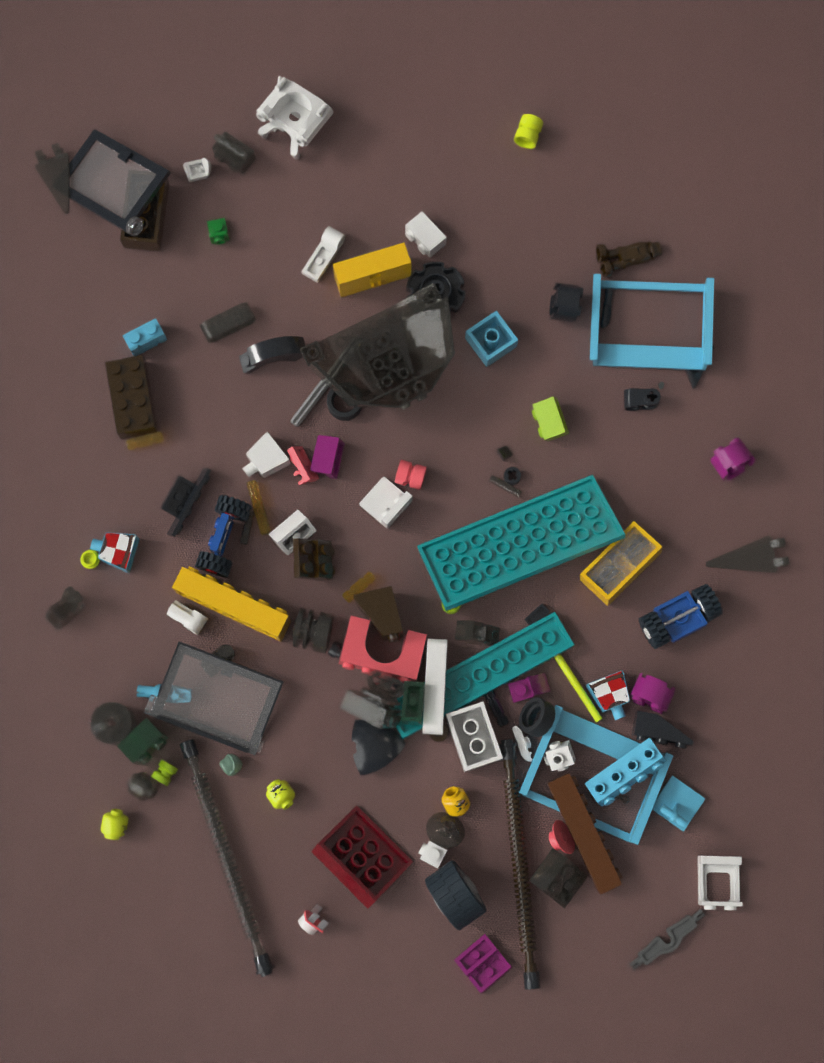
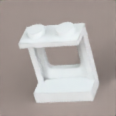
[698,856,743,910]

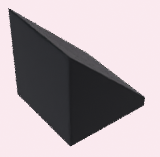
[497,446,513,461]

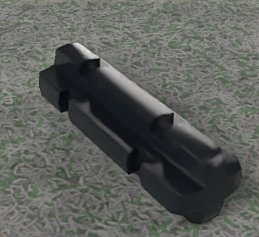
[484,690,509,727]

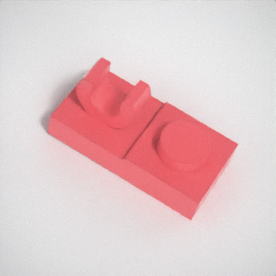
[287,446,320,485]

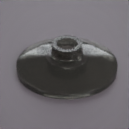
[426,812,465,848]

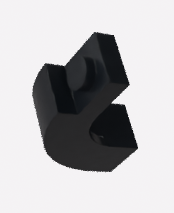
[239,336,308,374]

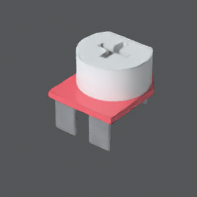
[298,904,329,935]

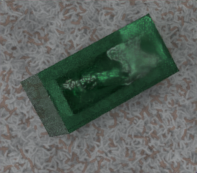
[401,681,425,726]

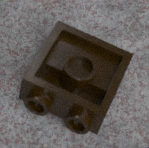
[293,538,335,581]

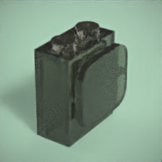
[340,687,402,729]

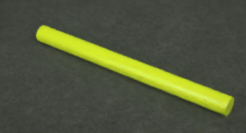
[554,654,603,723]

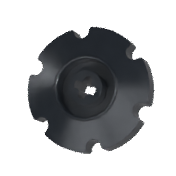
[406,262,466,321]

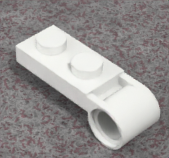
[301,226,346,283]

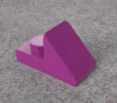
[508,673,551,703]

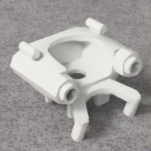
[256,77,334,160]

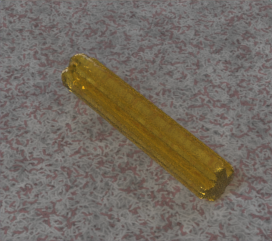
[247,480,271,535]

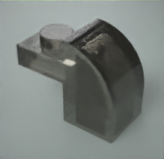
[45,586,85,631]

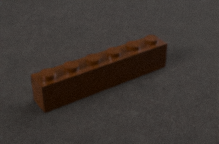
[547,773,623,895]

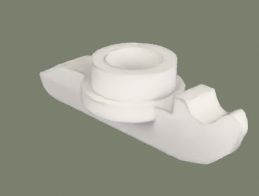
[512,726,533,762]

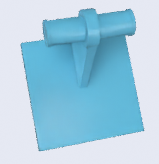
[652,775,705,832]

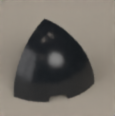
[352,720,406,776]

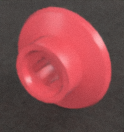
[549,820,575,854]

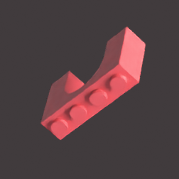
[338,616,427,684]

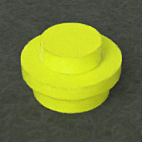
[80,550,100,569]

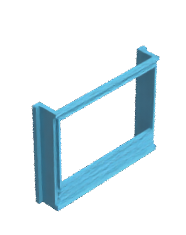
[590,274,714,370]
[519,705,673,845]

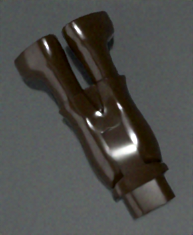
[596,241,662,278]

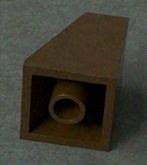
[353,586,403,643]

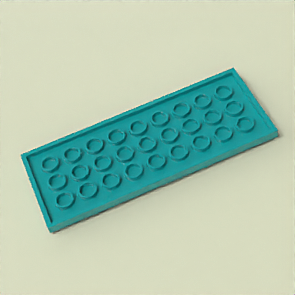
[417,475,625,611]

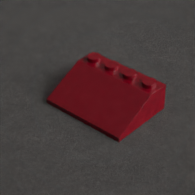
[311,805,413,909]

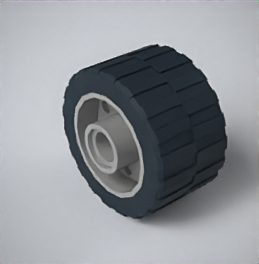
[425,860,487,930]

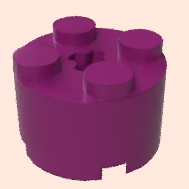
[710,437,756,481]
[630,673,676,715]

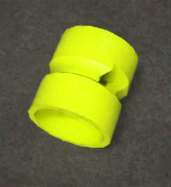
[514,114,544,149]

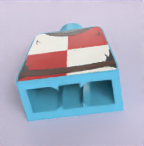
[90,532,140,573]
[586,670,630,720]

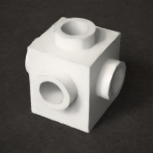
[544,740,576,771]

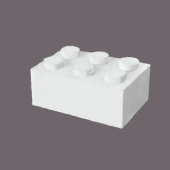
[445,702,503,772]

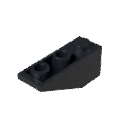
[632,711,694,749]

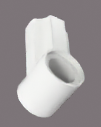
[167,600,208,635]

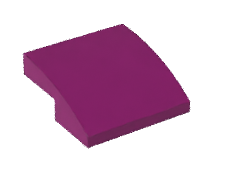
[454,934,512,995]

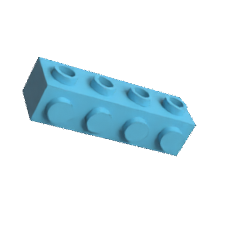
[584,737,667,806]

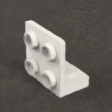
[359,477,412,529]

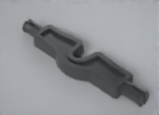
[629,909,705,971]

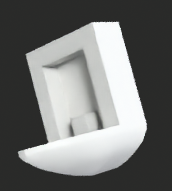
[183,158,212,182]

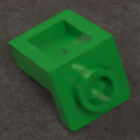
[207,218,230,245]

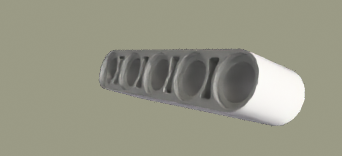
[423,639,448,735]

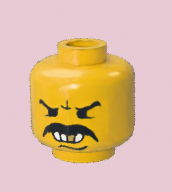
[441,786,470,816]

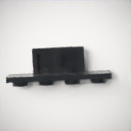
[160,468,211,537]

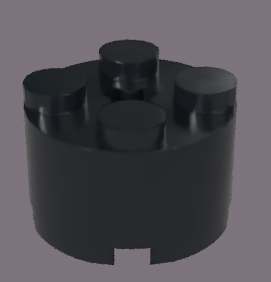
[549,282,583,323]

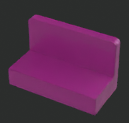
[310,435,345,479]

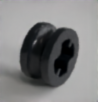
[504,467,521,486]

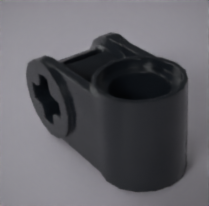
[624,388,661,411]

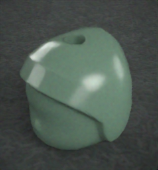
[219,754,243,776]

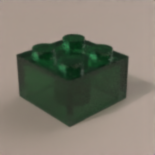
[117,718,169,765]

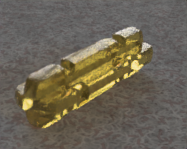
[126,431,164,450]
[342,571,375,603]

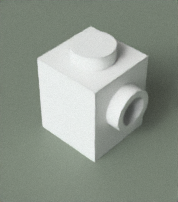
[419,841,447,868]

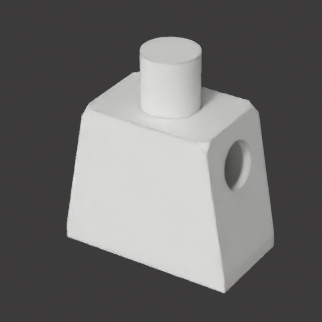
[242,432,290,478]

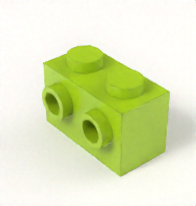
[532,396,569,441]

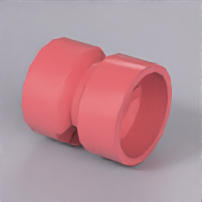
[395,459,427,490]

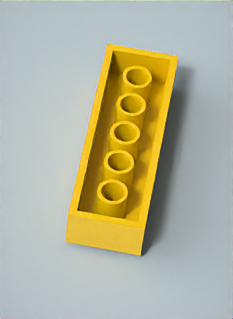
[172,566,291,642]

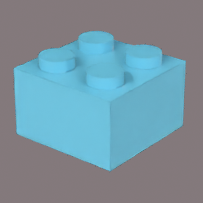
[465,310,518,367]

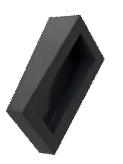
[524,604,550,625]

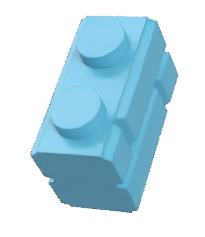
[122,318,167,356]

